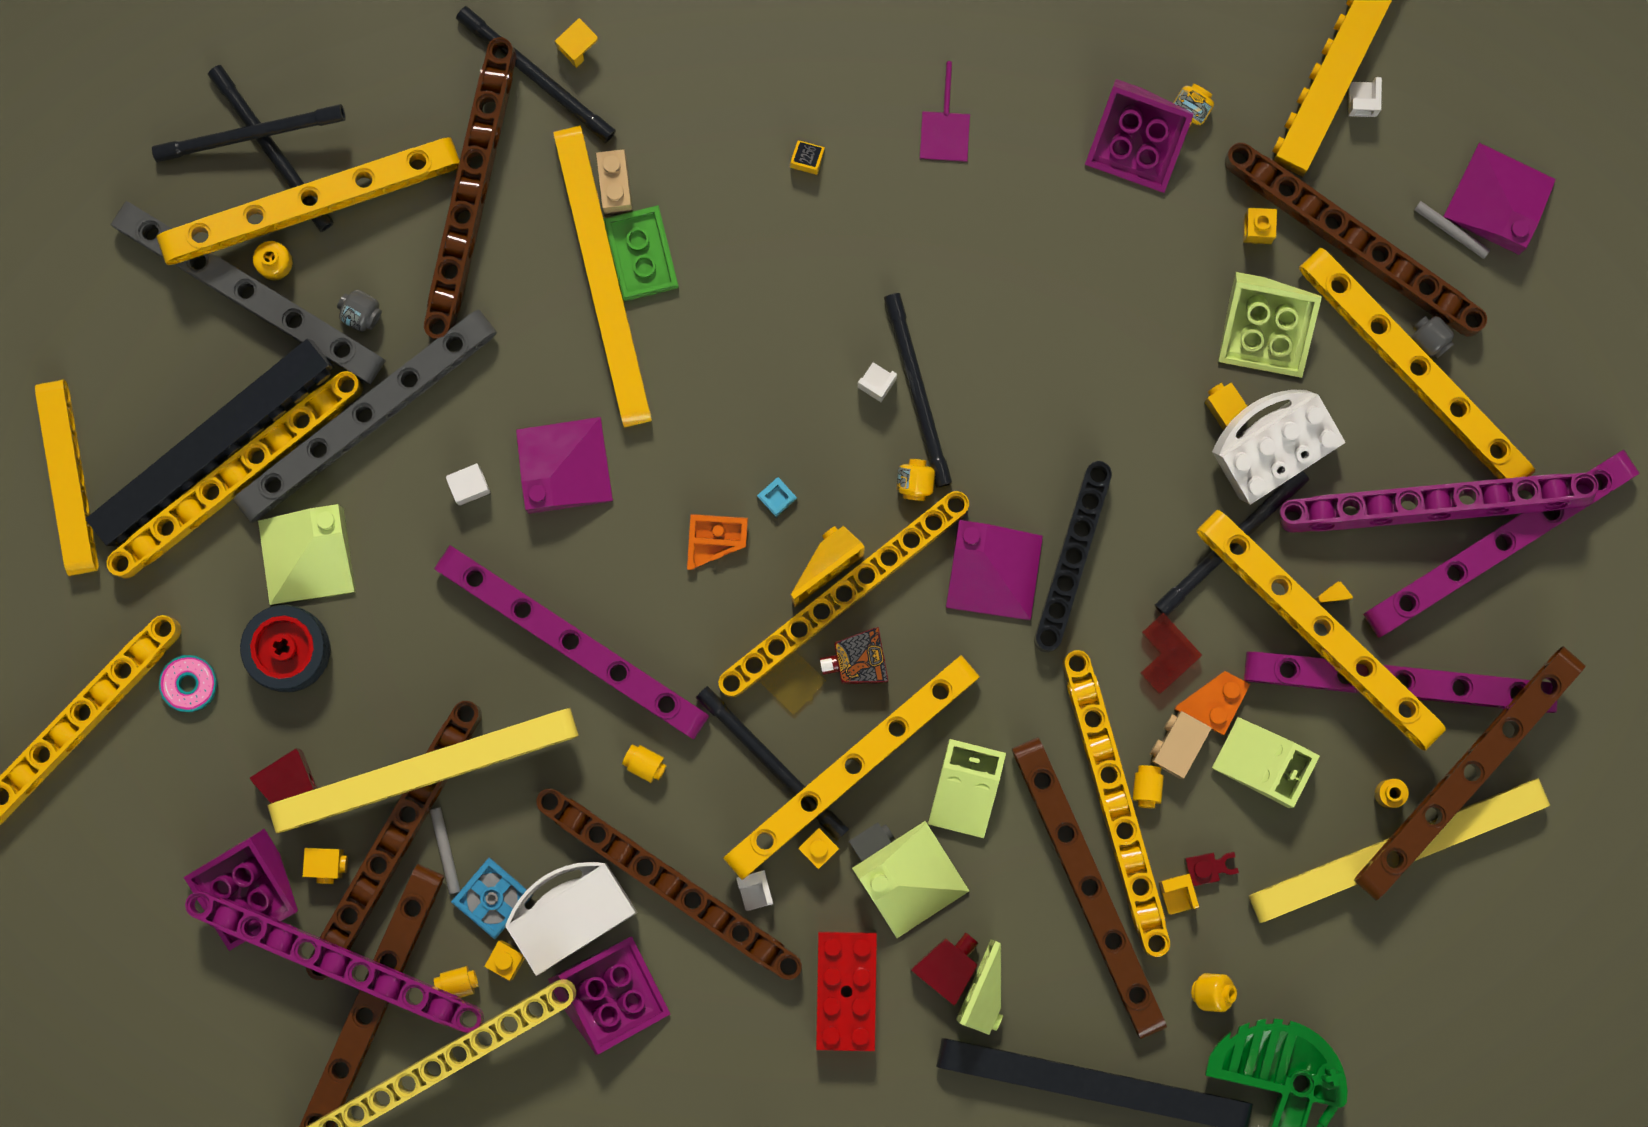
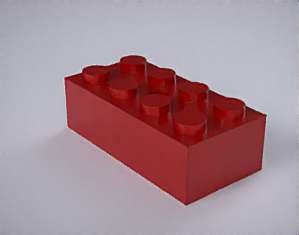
[816,932,877,1051]

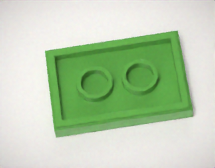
[604,205,679,301]

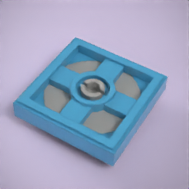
[451,857,533,939]

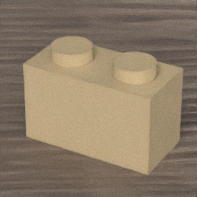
[596,149,633,215]
[1150,711,1212,779]

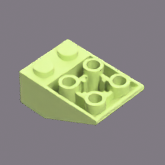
[1212,717,1320,808]
[928,739,1006,838]

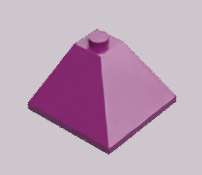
[1085,79,1194,193]
[1443,143,1556,255]
[516,417,613,514]
[946,520,1043,620]
[183,829,298,951]
[548,936,670,1055]

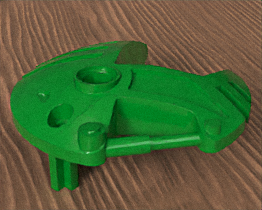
[1205,1018,1348,1127]

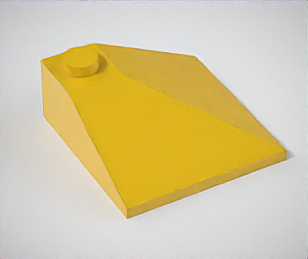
[791,526,865,607]

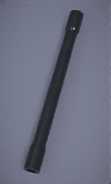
[456,6,616,143]
[207,65,334,232]
[152,104,346,162]
[884,293,952,488]
[1154,471,1310,617]
[695,686,849,841]

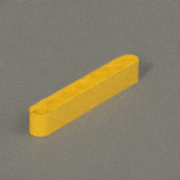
[35,379,99,576]

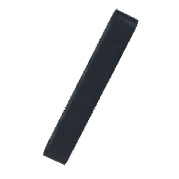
[1034,461,1112,653]

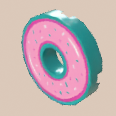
[159,655,218,712]

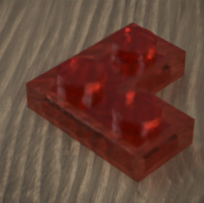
[1140,613,1202,694]

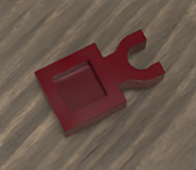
[1184,852,1239,886]

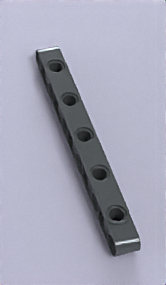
[110,201,386,385]
[233,310,497,523]

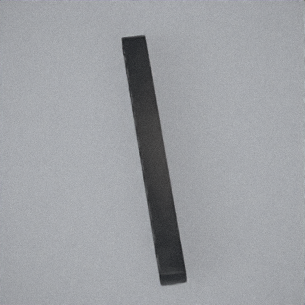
[936,1038,1253,1127]

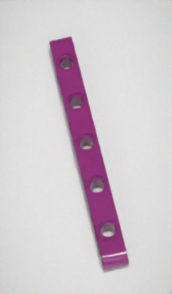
[1363,449,1640,638]
[1280,473,1599,533]
[434,545,709,740]
[1244,651,1558,713]
[185,891,484,1033]

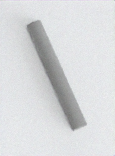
[1414,201,1490,259]
[430,807,460,894]

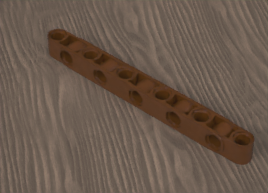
[424,37,516,340]
[1225,143,1487,337]
[1354,646,1586,901]
[306,701,482,980]
[1012,737,1167,1040]
[536,789,802,980]
[299,864,444,1127]

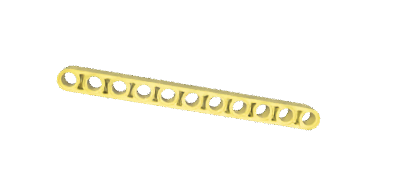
[267,708,579,834]
[1249,778,1550,923]
[306,979,576,1127]

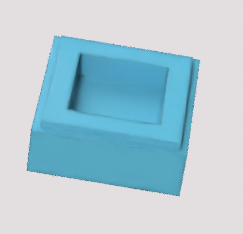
[757,477,797,518]

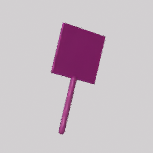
[920,61,970,162]

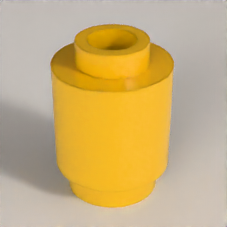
[622,744,667,783]
[1133,765,1164,809]
[1375,779,1409,808]
[433,966,479,998]

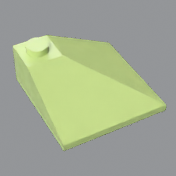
[1218,272,1322,378]
[258,504,355,605]
[852,821,969,938]
[956,940,1003,1035]

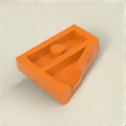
[687,514,748,570]
[1174,671,1250,735]

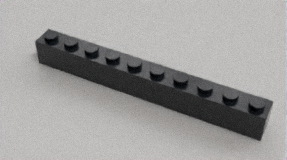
[85,339,335,547]

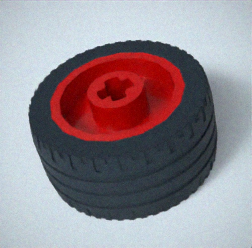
[240,605,330,692]

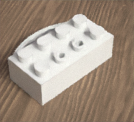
[1212,390,1346,505]
[505,862,638,976]

